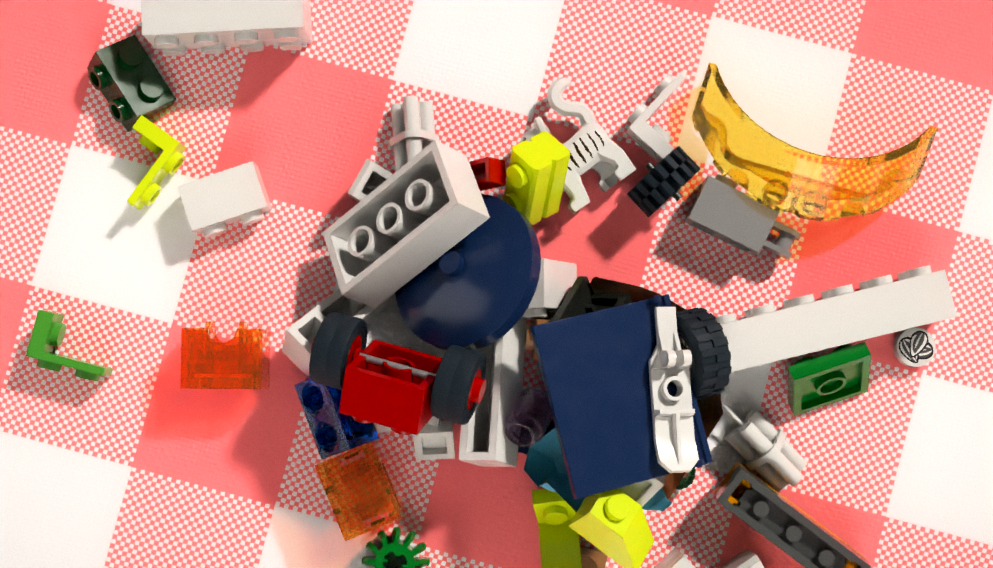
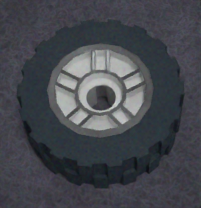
[676,307,732,400]

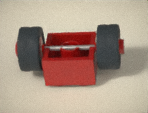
[309,312,487,435]

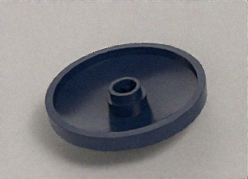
[395,194,541,351]

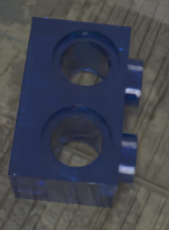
[294,378,379,460]

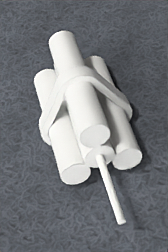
[389,96,440,172]
[712,396,808,492]

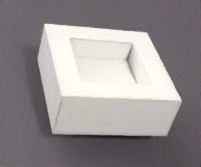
[413,420,455,461]

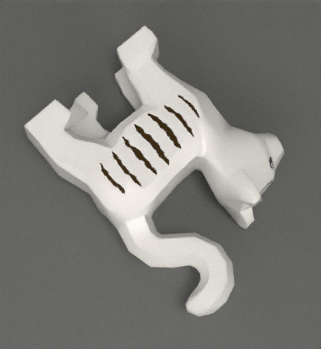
[518,77,637,214]

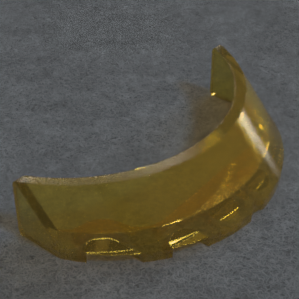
[691,62,938,221]

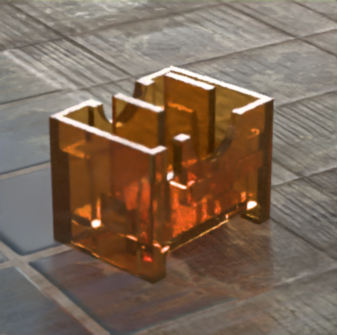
[180,321,271,390]
[315,440,405,541]

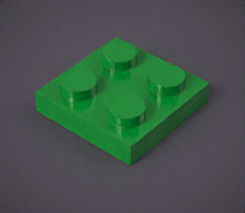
[788,342,871,416]

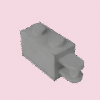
[684,174,801,260]

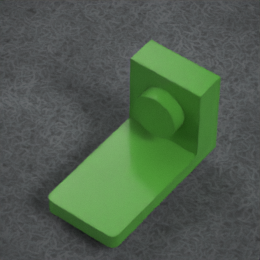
[26,310,113,382]

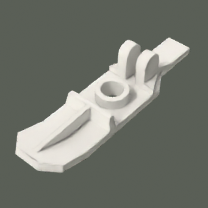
[648,307,699,473]

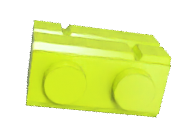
[502,131,570,225]

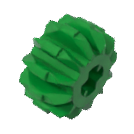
[362,527,430,568]

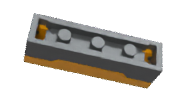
[714,461,871,568]

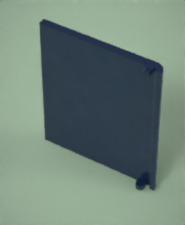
[530,294,713,500]

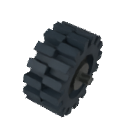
[627,146,701,217]

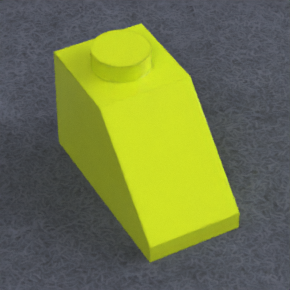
[568,488,654,568]

